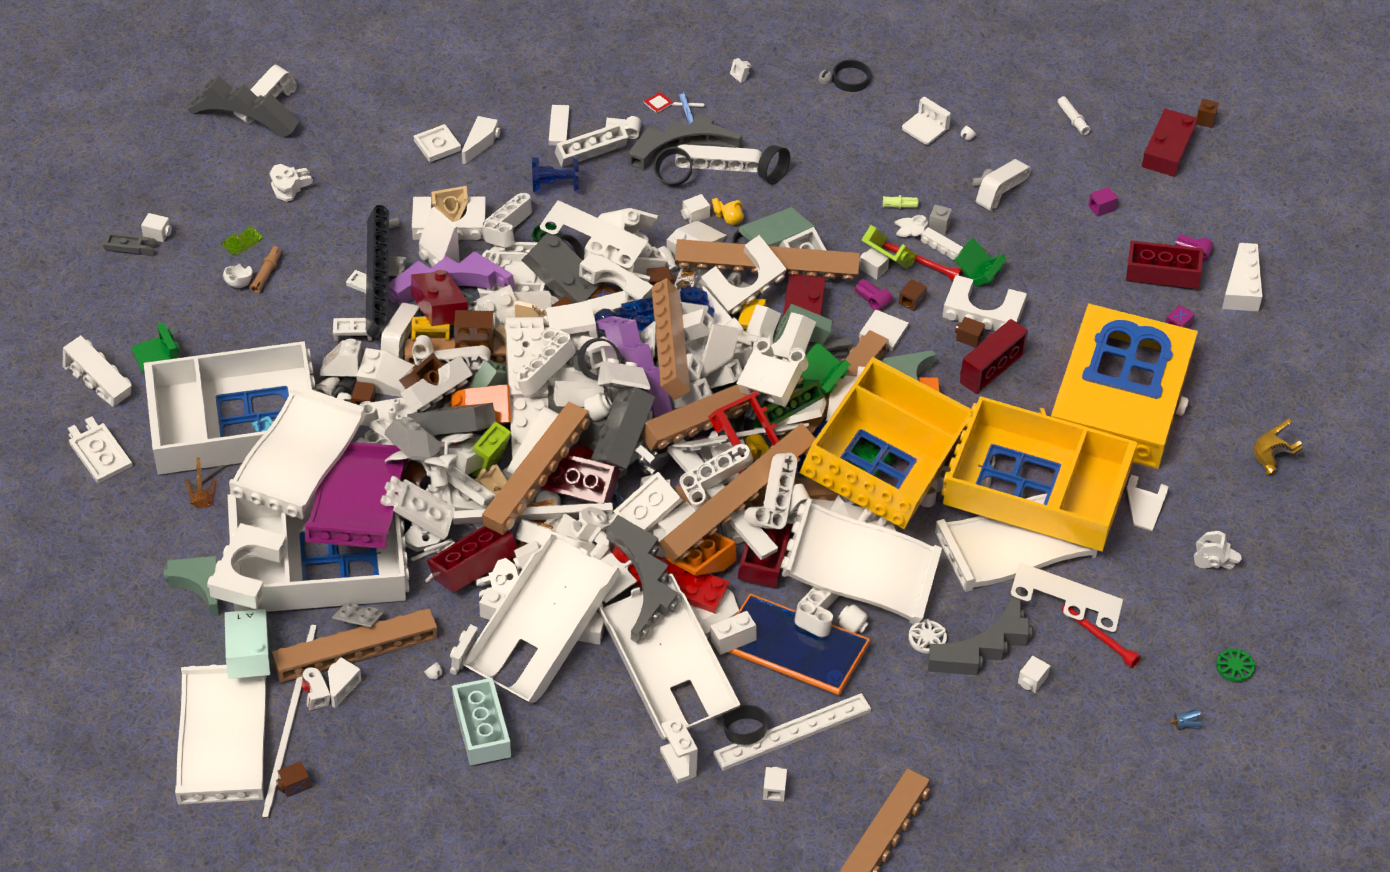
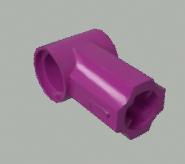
[1175,234,1214,262]
[855,279,893,311]

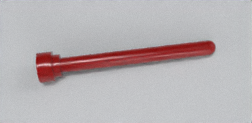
[883,242,963,281]
[1061,605,1141,668]

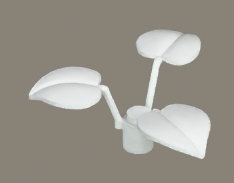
[385,434,474,487]

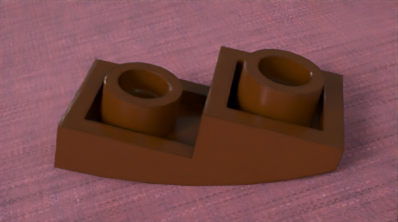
[401,460,427,487]

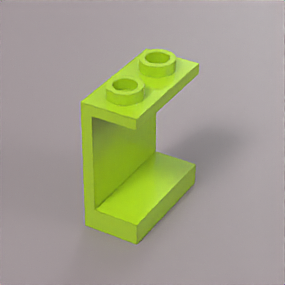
[862,225,916,269]
[470,421,511,478]

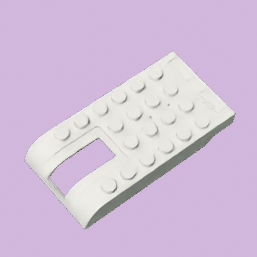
[462,532,621,703]
[598,574,740,740]

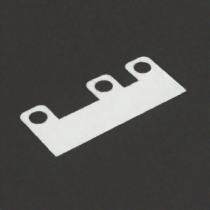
[540,200,648,268]
[1011,562,1123,632]

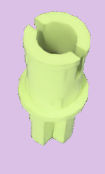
[883,195,918,209]

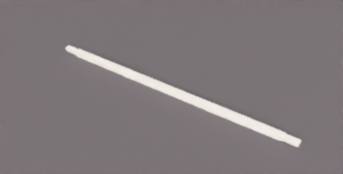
[262,625,317,818]

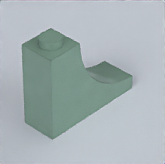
[773,304,833,345]
[883,350,936,381]
[467,360,508,389]
[164,556,219,616]

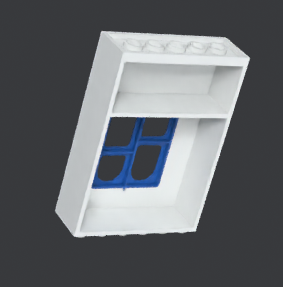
[144,341,316,475]
[228,490,409,612]

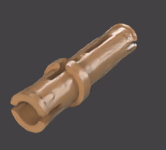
[249,246,283,294]

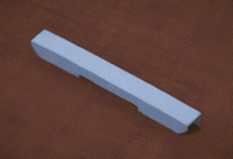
[679,92,693,125]

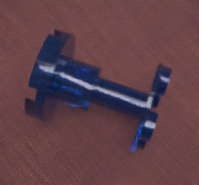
[532,156,579,193]

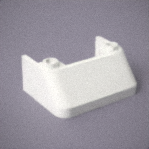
[592,208,658,286]
[681,302,740,378]

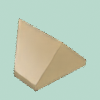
[431,186,468,222]
[515,300,547,329]

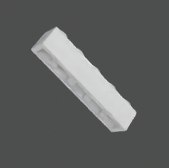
[921,227,963,260]

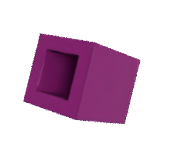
[1088,187,1118,217]
[1166,305,1195,329]

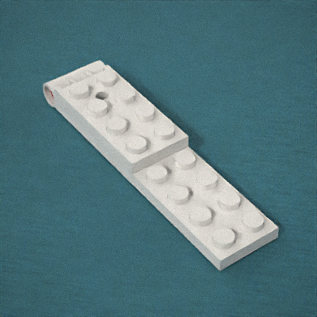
[505,317,548,460]

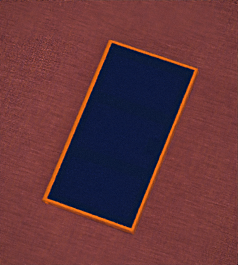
[728,594,870,695]

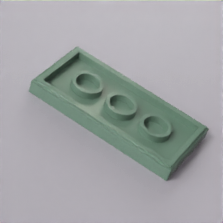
[739,207,815,247]

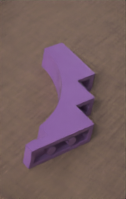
[388,251,515,305]
[595,316,672,418]

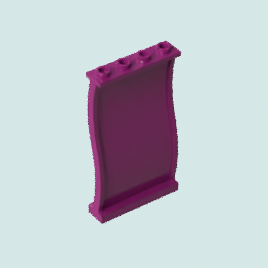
[305,442,408,549]

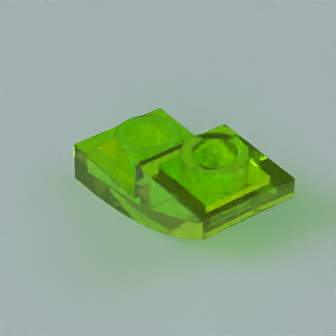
[221,225,263,256]

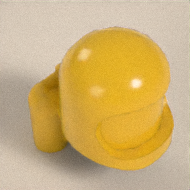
[712,198,744,226]
[745,434,770,460]

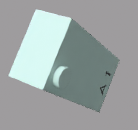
[225,609,270,679]
[452,678,511,766]

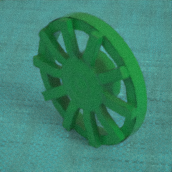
[1216,648,1255,682]

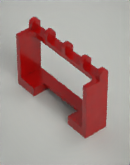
[708,391,779,475]

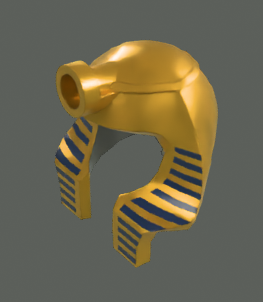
[1253,419,1303,476]

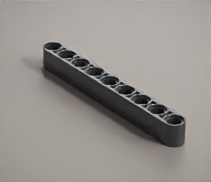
[365,205,389,338]

